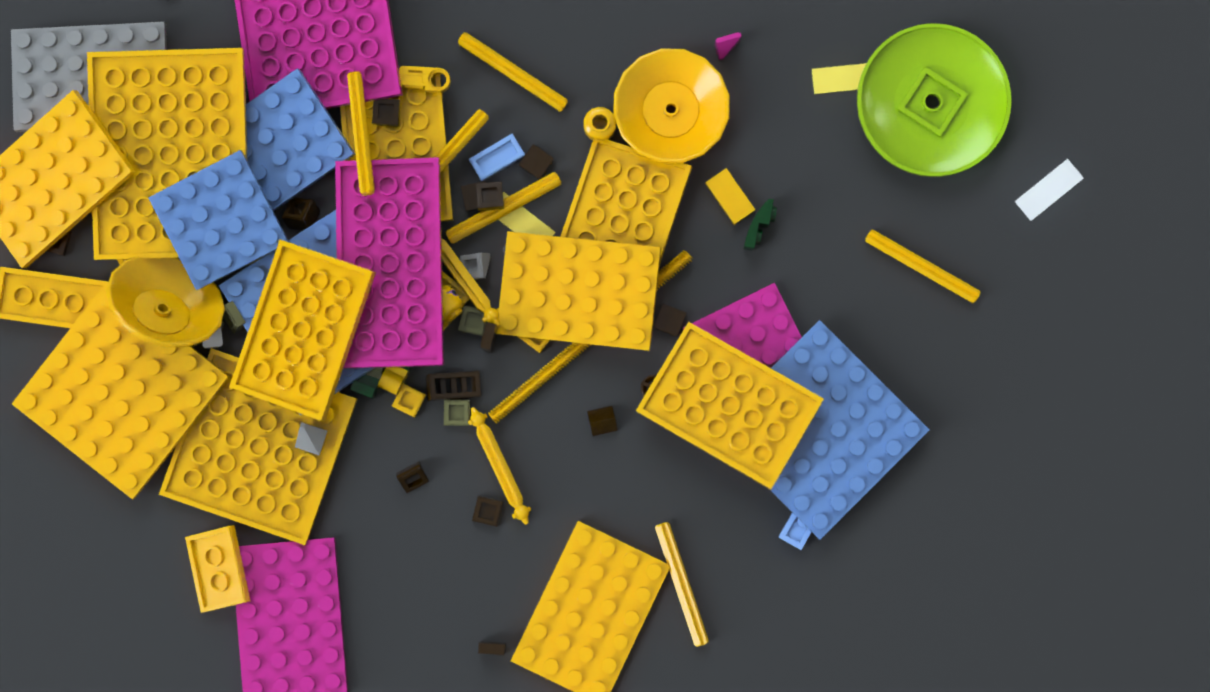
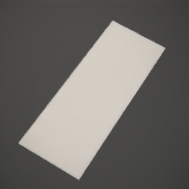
[1015,159,1084,221]

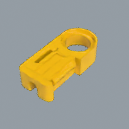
[399,66,451,93]

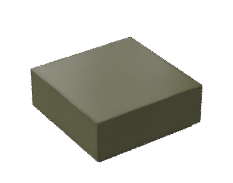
[223,301,246,333]
[458,305,487,336]
[444,400,470,426]

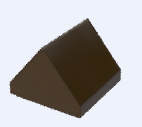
[587,406,618,436]
[396,461,429,493]

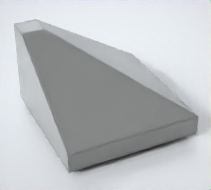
[460,253,491,280]
[295,422,328,455]

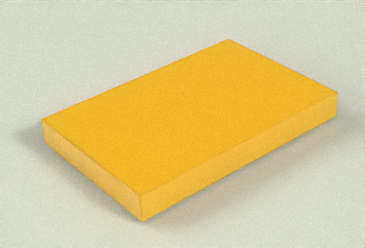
[185,525,250,613]

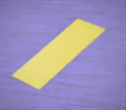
[812,63,866,94]
[498,192,556,236]

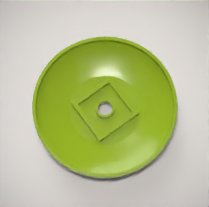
[857,24,1011,177]

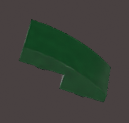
[743,199,777,251]

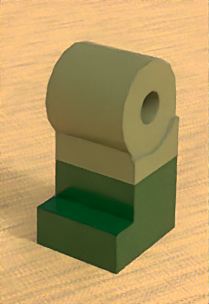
[350,367,385,399]

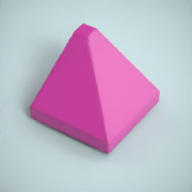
[715,32,741,60]

